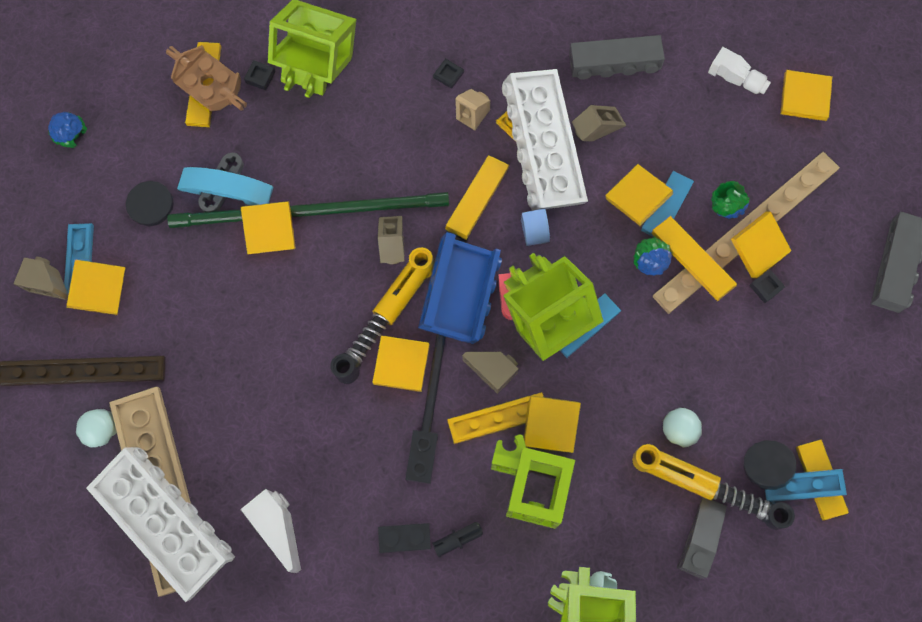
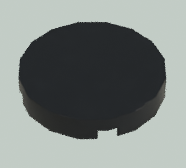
[126,181,174,227]
[744,440,796,490]

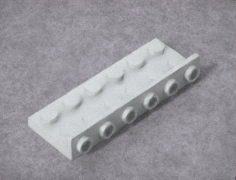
[502,69,588,211]
[87,447,235,602]

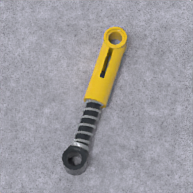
[330,247,434,384]
[632,444,795,530]

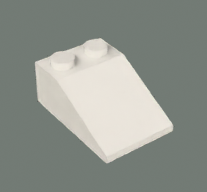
[241,489,301,573]

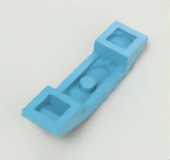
[177,167,273,205]

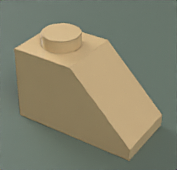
[456,89,490,130]

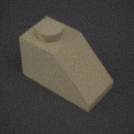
[572,105,626,141]
[378,216,405,265]
[14,257,68,300]
[462,352,519,394]

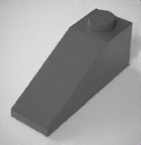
[677,497,727,579]

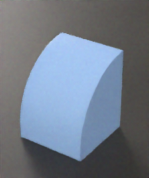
[521,209,550,246]

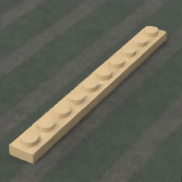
[653,152,840,314]

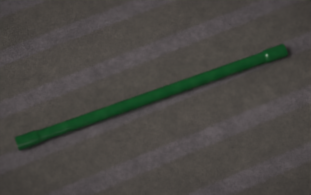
[167,192,449,228]

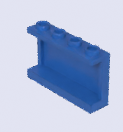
[418,232,502,344]

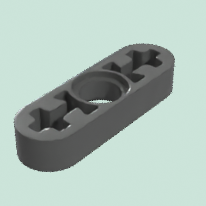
[198,153,244,212]

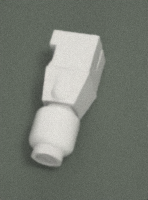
[708,47,771,94]

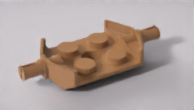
[166,45,247,111]

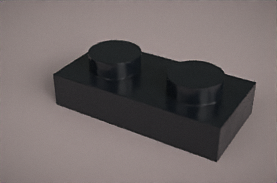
[378,523,431,553]

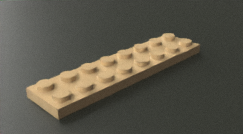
[109,387,191,597]

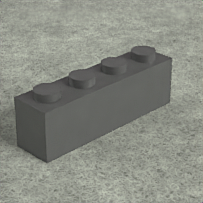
[569,35,665,80]
[871,211,922,313]

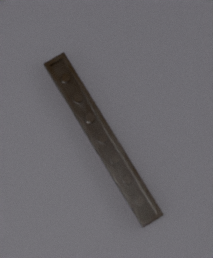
[0,356,166,386]

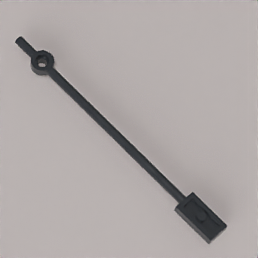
[405,202,469,484]

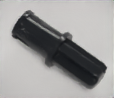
[432,522,483,558]

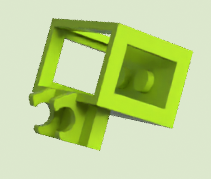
[268,0,356,98]
[503,253,604,361]
[491,434,575,529]
[548,567,636,622]

